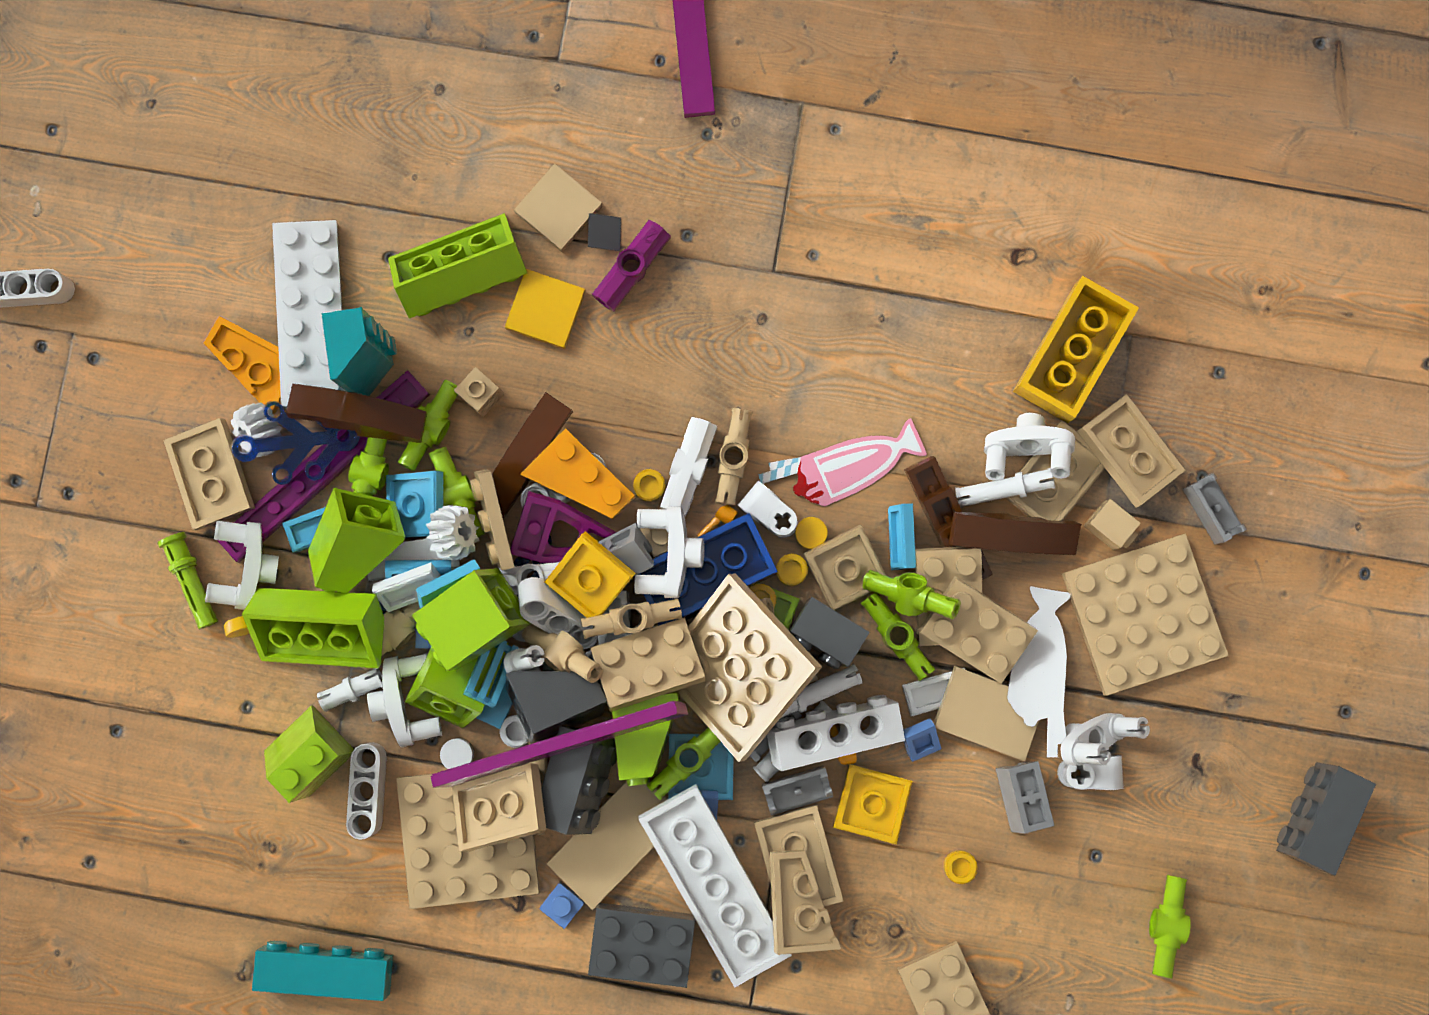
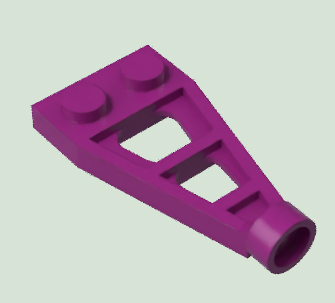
[510,491,616,563]

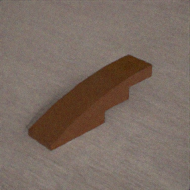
[285,383,427,443]
[478,392,573,519]
[904,456,993,580]
[949,512,1082,555]

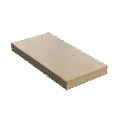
[547,781,668,910]

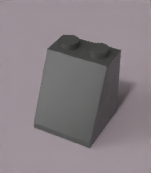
[506,671,607,744]

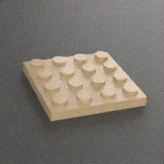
[1062,533,1228,696]
[677,573,822,762]
[396,764,540,909]

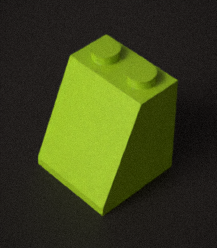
[308,488,405,593]
[412,568,532,671]
[405,643,509,728]
[612,693,680,786]
[264,705,354,803]

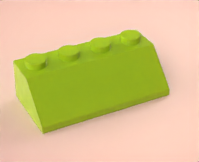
[388,213,527,319]
[242,588,384,668]

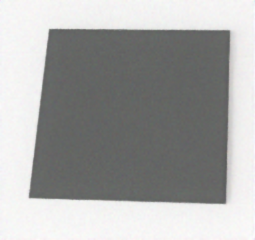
[588,213,621,251]

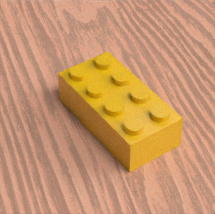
[1012,276,1139,423]

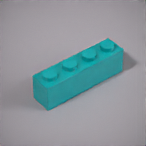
[252,941,393,1001]

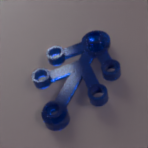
[231,401,360,485]

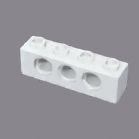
[767,695,905,771]

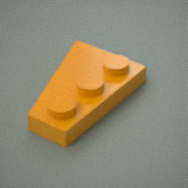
[203,316,281,415]
[520,428,635,520]

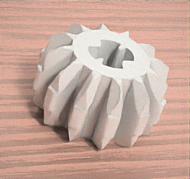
[231,402,283,458]
[426,505,480,560]

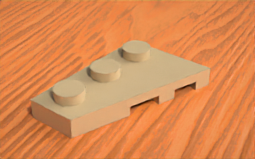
[770,850,841,955]

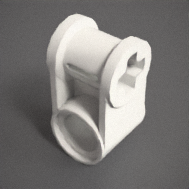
[738,481,798,538]
[1057,755,1124,790]

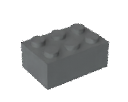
[789,597,870,669]
[541,726,617,835]
[1276,762,1376,876]
[588,903,695,988]

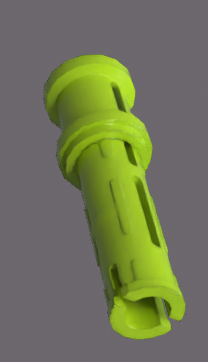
[157,532,218,629]

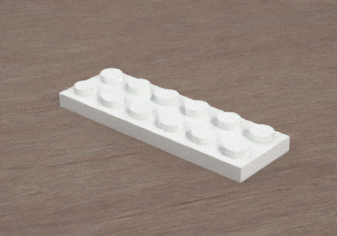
[272,220,347,409]
[638,784,792,988]

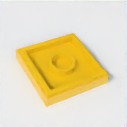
[505,269,586,349]
[544,531,636,618]
[833,764,913,845]

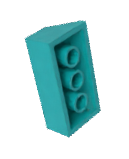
[321,307,397,396]

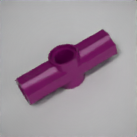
[592,220,671,312]

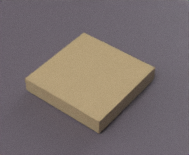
[514,163,603,252]
[803,525,886,611]

